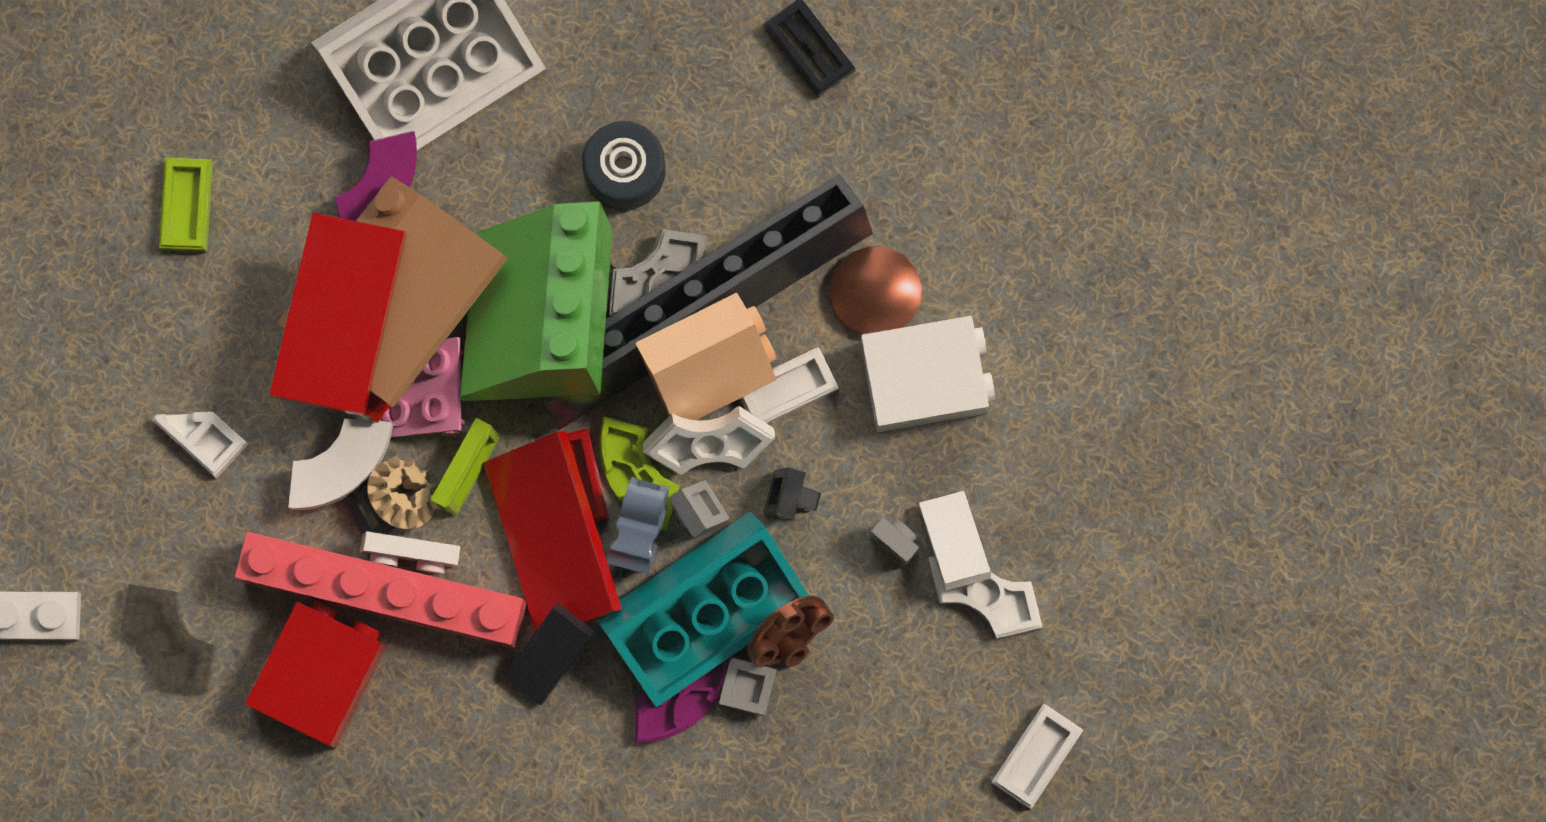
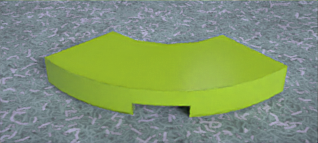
[599,416,680,532]

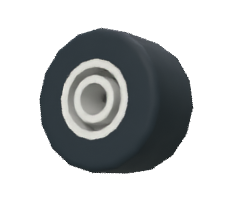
[582,121,666,210]

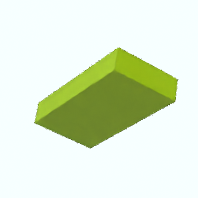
[159,158,213,252]
[430,418,500,516]

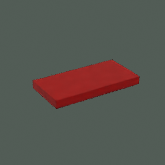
[269,212,407,417]
[483,431,622,632]

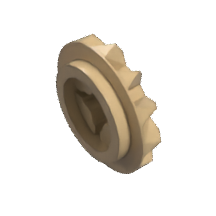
[367,456,438,529]

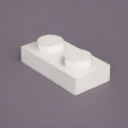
[359,532,460,574]
[0,592,81,641]

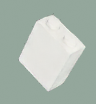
[860,316,995,433]

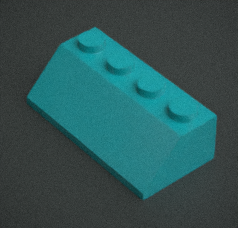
[597,511,810,707]

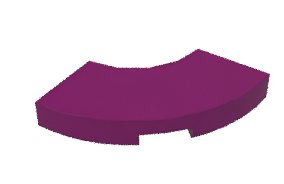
[334,131,417,221]
[635,656,732,743]

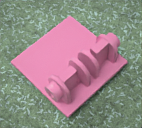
[380,337,465,438]

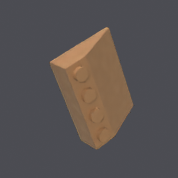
[277,176,508,408]

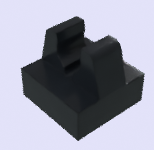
[763,467,821,520]

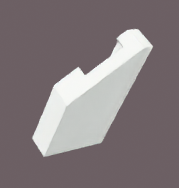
[152,412,248,478]

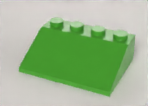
[460,201,613,401]

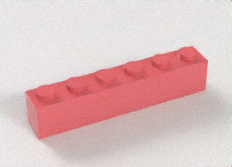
[235,532,527,650]

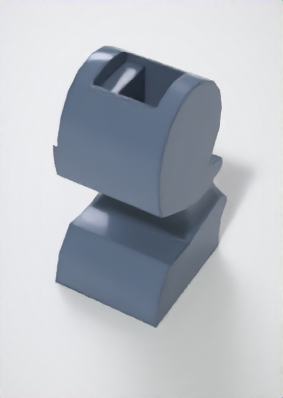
[607,477,669,574]

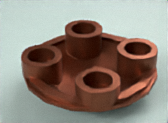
[830,246,922,335]
[747,595,834,667]

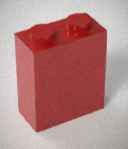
[245,599,387,748]

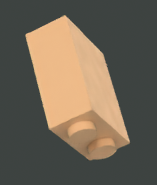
[635,293,777,420]

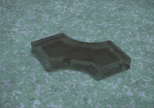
[121,584,216,693]

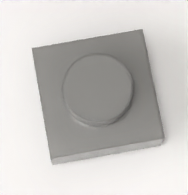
[669,480,730,538]
[870,517,919,567]
[719,658,777,717]

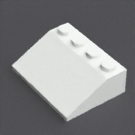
[311,0,546,150]

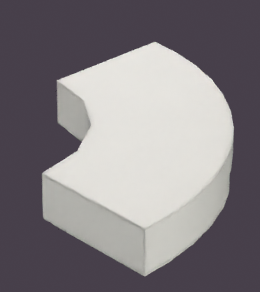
[288,419,393,510]

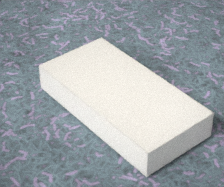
[740,347,839,424]
[919,491,991,591]
[991,704,1083,809]

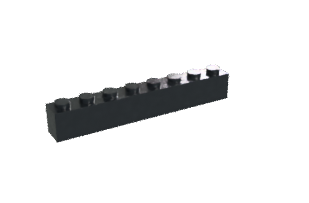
[538,173,873,430]

